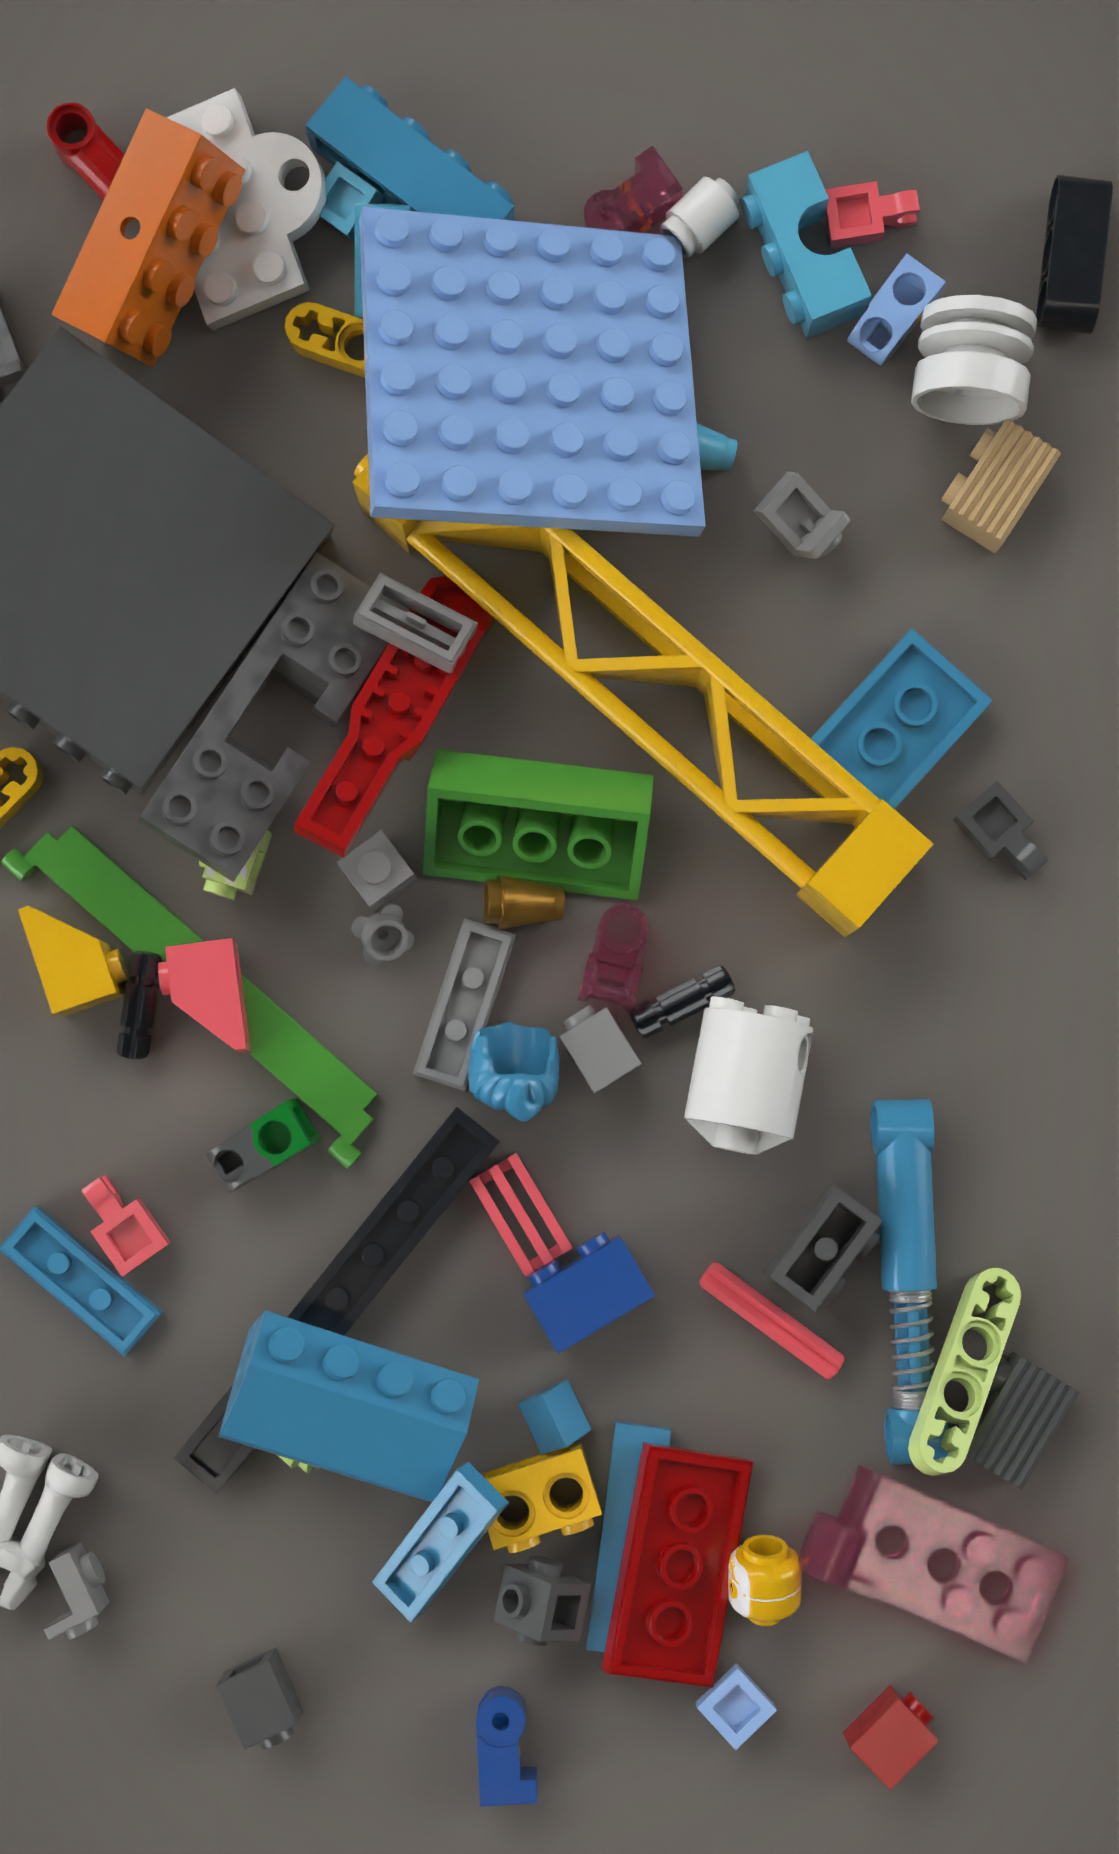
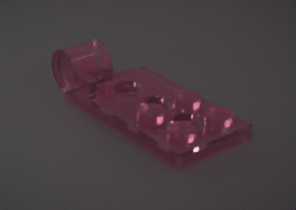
[798,1464,1069,1664]

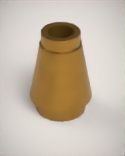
[483,875,565,929]

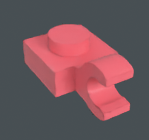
[825,181,920,249]
[82,1174,171,1277]

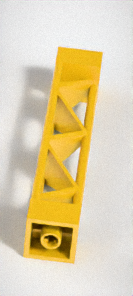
[352,454,933,938]

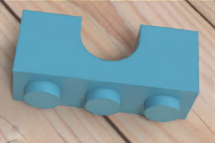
[740,151,872,339]

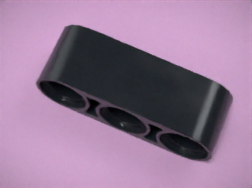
[1036,175,1113,334]

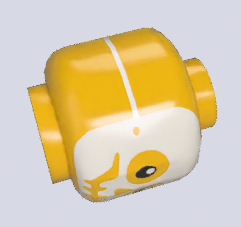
[728,1535,802,1626]

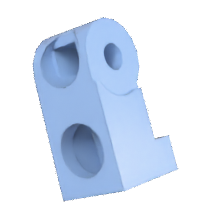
[847,253,946,367]

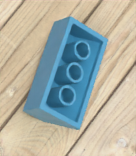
[218,1310,479,1503]

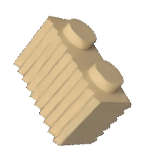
[941,419,1061,554]

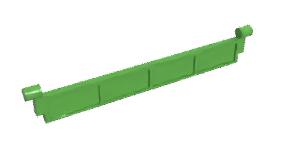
[1,825,378,1170]

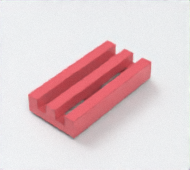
[469,1152,573,1277]

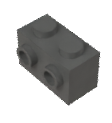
[763,1184,883,1312]

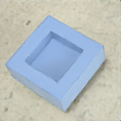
[696,1663,777,1750]

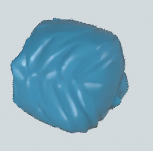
[467,1021,560,1122]

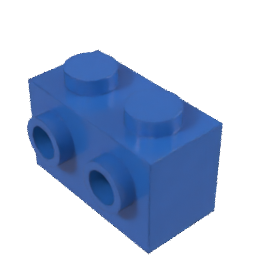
[523,1231,655,1354]

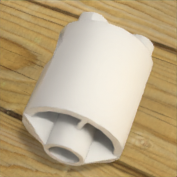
[684,996,813,1155]

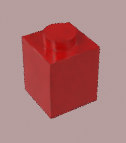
[843,1685,939,1790]

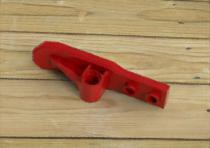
[294,576,495,858]

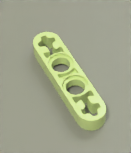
[908,1268,1021,1476]

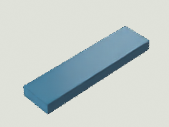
[586,1420,671,1652]

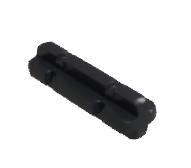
[116,951,162,1059]
[630,966,735,1038]

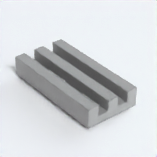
[353,573,478,674]

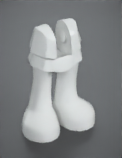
[0,1435,99,1610]

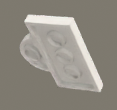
[166,88,326,331]

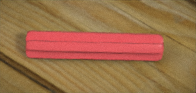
[699,1262,845,1380]

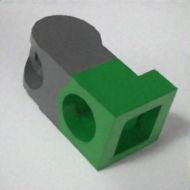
[206,1098,322,1193]

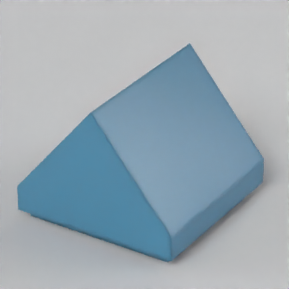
[518,1378,592,1454]

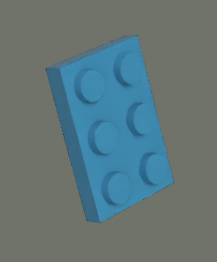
[810,628,993,810]

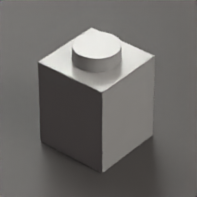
[336,830,418,913]
[559,1005,642,1094]

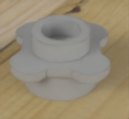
[351,903,414,964]

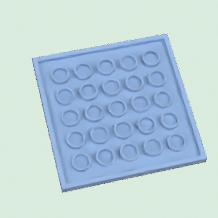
[359,207,706,537]

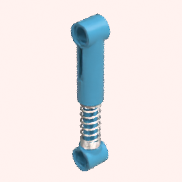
[870,1098,949,1465]

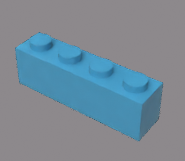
[305,76,515,221]

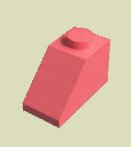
[158,938,251,1054]

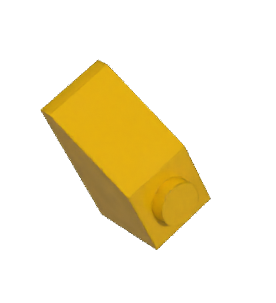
[18,906,129,1017]

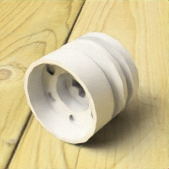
[911,295,1037,425]

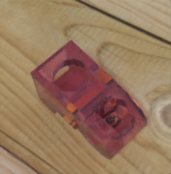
[584,146,683,233]

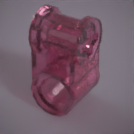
[578,904,648,1013]

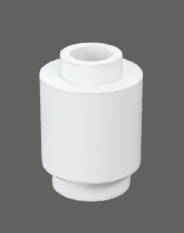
[660,177,739,259]

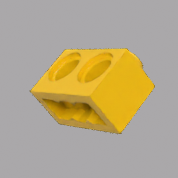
[480,1441,602,1553]

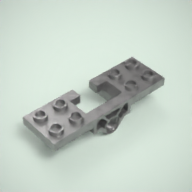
[138,552,407,882]

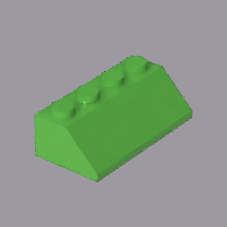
[422,749,654,901]

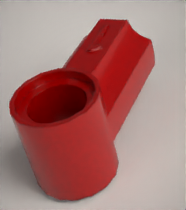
[46,102,125,201]

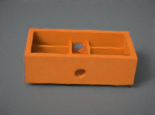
[51,108,246,368]

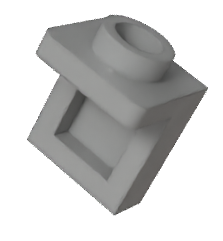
[753,471,851,559]
[43,1542,110,1640]

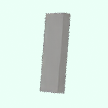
[413,918,517,1092]

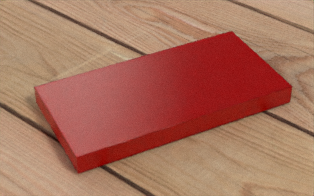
[601,1442,753,1688]

